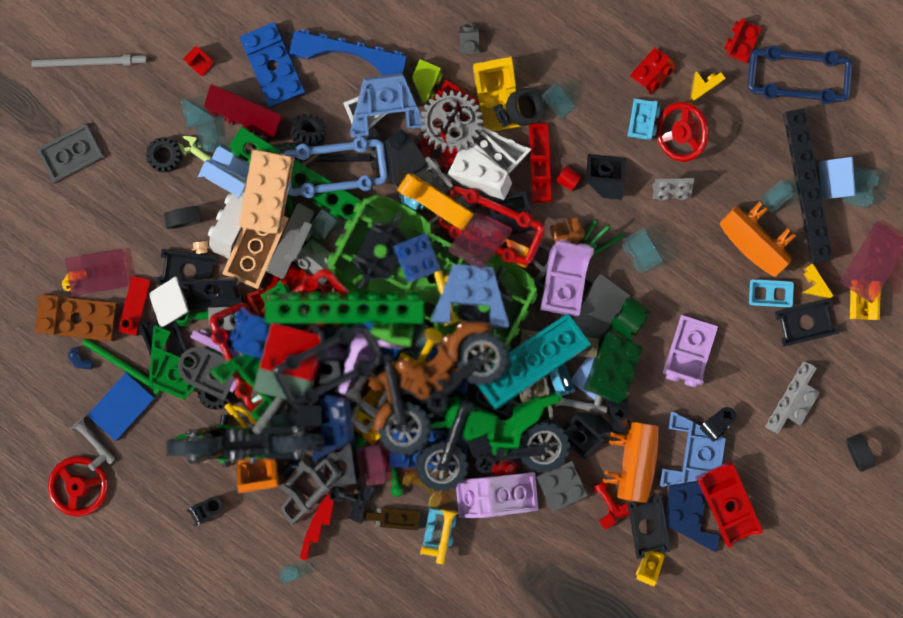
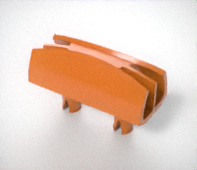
[719,201,796,277]
[603,422,658,503]

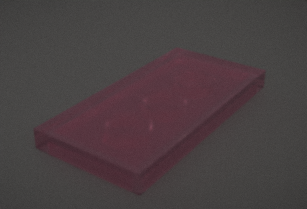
[840,221,903,303]

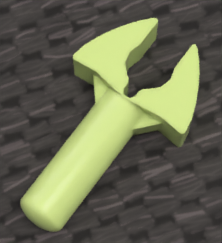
[178,136,212,161]

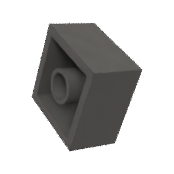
[536,460,588,512]

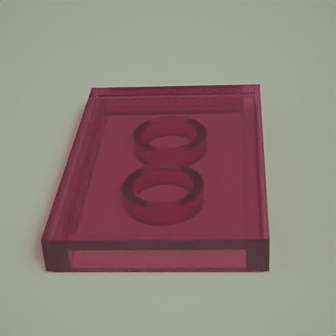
[449,211,512,270]
[65,249,129,297]

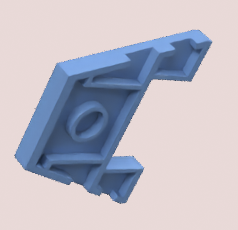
[350,73,424,138]
[431,265,508,328]
[659,412,726,486]

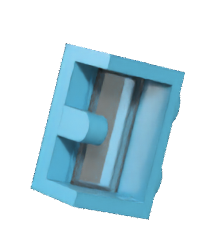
[423,508,456,551]

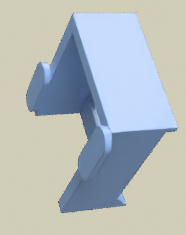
[198,143,250,199]

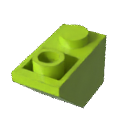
[412,59,443,105]

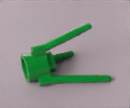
[579,220,624,257]

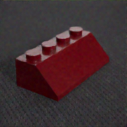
[203,84,284,141]

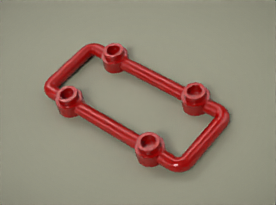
[437,186,545,265]
[258,269,350,332]
[209,303,263,410]

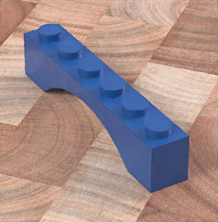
[289,29,407,76]

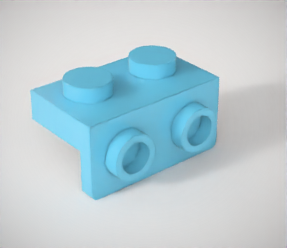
[627,99,660,141]

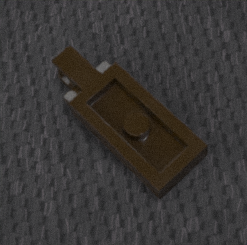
[366,508,420,531]

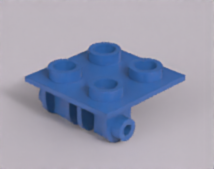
[394,233,440,283]

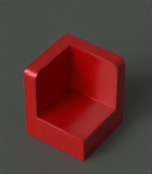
[183,45,215,77]

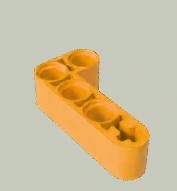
[398,173,474,230]

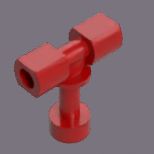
[592,481,630,530]

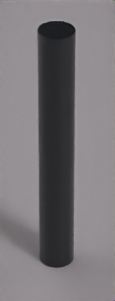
[315,154,370,162]

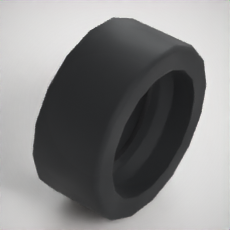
[506,88,544,126]
[164,206,202,229]
[846,433,875,472]

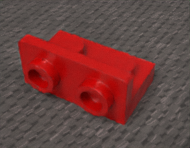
[724,17,762,64]

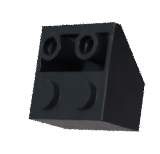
[489,191,533,237]

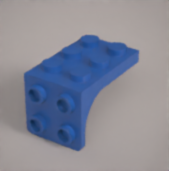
[228,307,304,359]

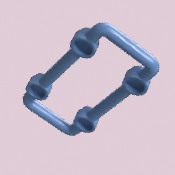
[282,137,388,198]

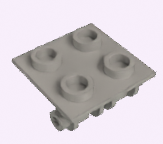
[652,178,694,200]

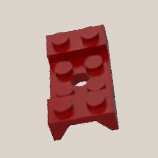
[696,461,763,549]

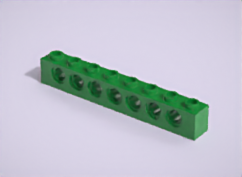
[229,127,361,223]
[265,292,423,323]

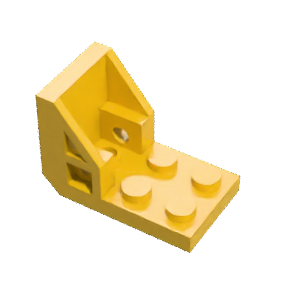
[473,57,522,132]

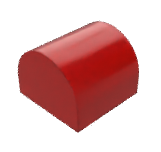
[556,165,582,192]

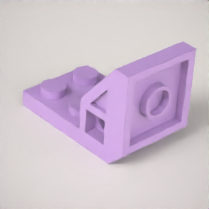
[456,472,539,518]

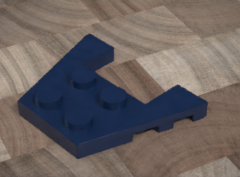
[312,386,354,461]
[664,482,720,552]

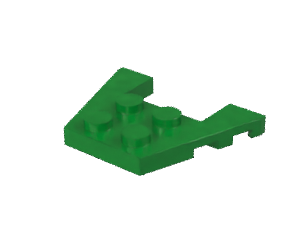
[148,325,224,400]
[210,354,276,421]

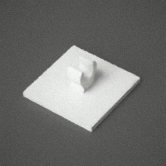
[149,277,189,328]

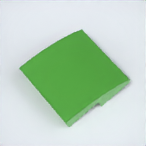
[371,323,415,346]

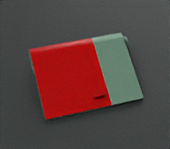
[253,323,320,406]

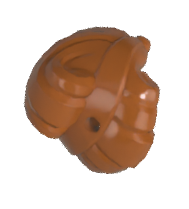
[550,217,585,245]

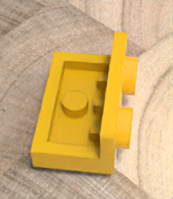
[850,280,881,320]

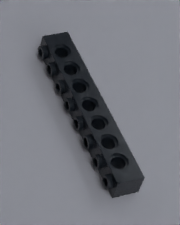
[782,108,833,264]
[316,342,361,486]

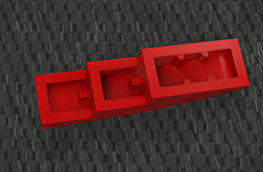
[529,123,552,203]
[299,486,334,560]

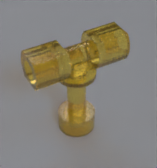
[402,470,450,509]

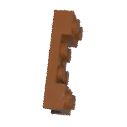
[34,294,118,342]

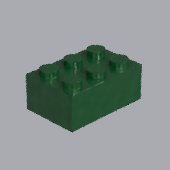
[584,332,643,404]

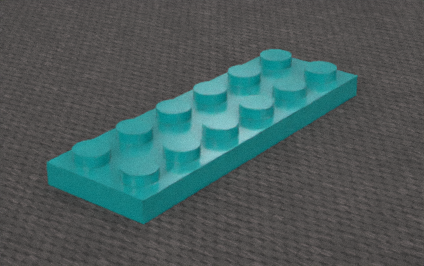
[478,314,591,410]

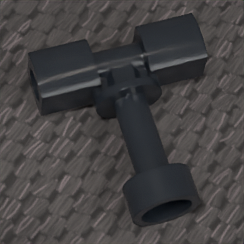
[329,483,377,524]

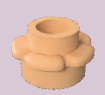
[192,241,210,254]

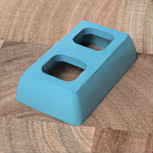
[749,279,794,307]
[549,363,575,395]

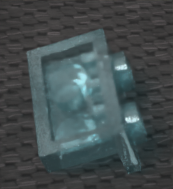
[842,165,879,209]

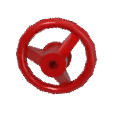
[656,101,709,163]
[47,456,109,517]

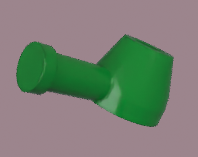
[175,309,209,327]

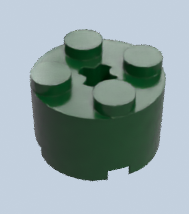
[611,297,652,341]

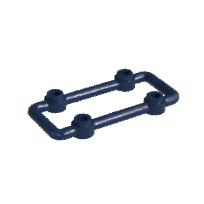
[748,45,853,105]

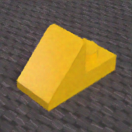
[690,71,725,102]
[802,264,833,299]
[636,550,665,587]

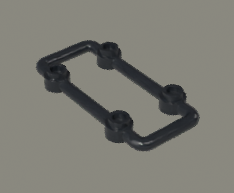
[273,324,383,406]

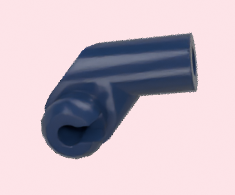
[68,348,93,370]
[280,459,306,479]

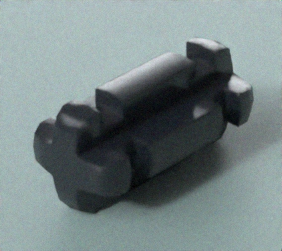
[493,104,511,128]

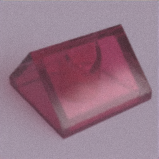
[360,443,392,486]

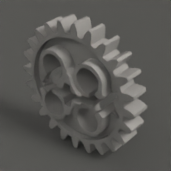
[420,90,483,153]

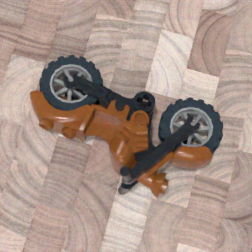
[368,320,510,455]

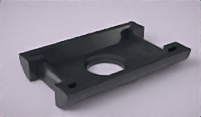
[156,249,219,293]
[179,277,244,309]
[775,298,839,347]
[138,321,191,362]
[312,325,356,362]
[627,495,671,559]

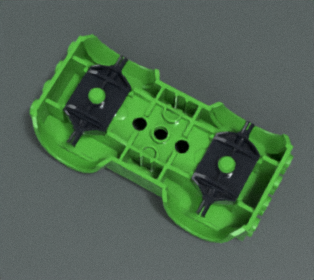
[326,195,538,359]

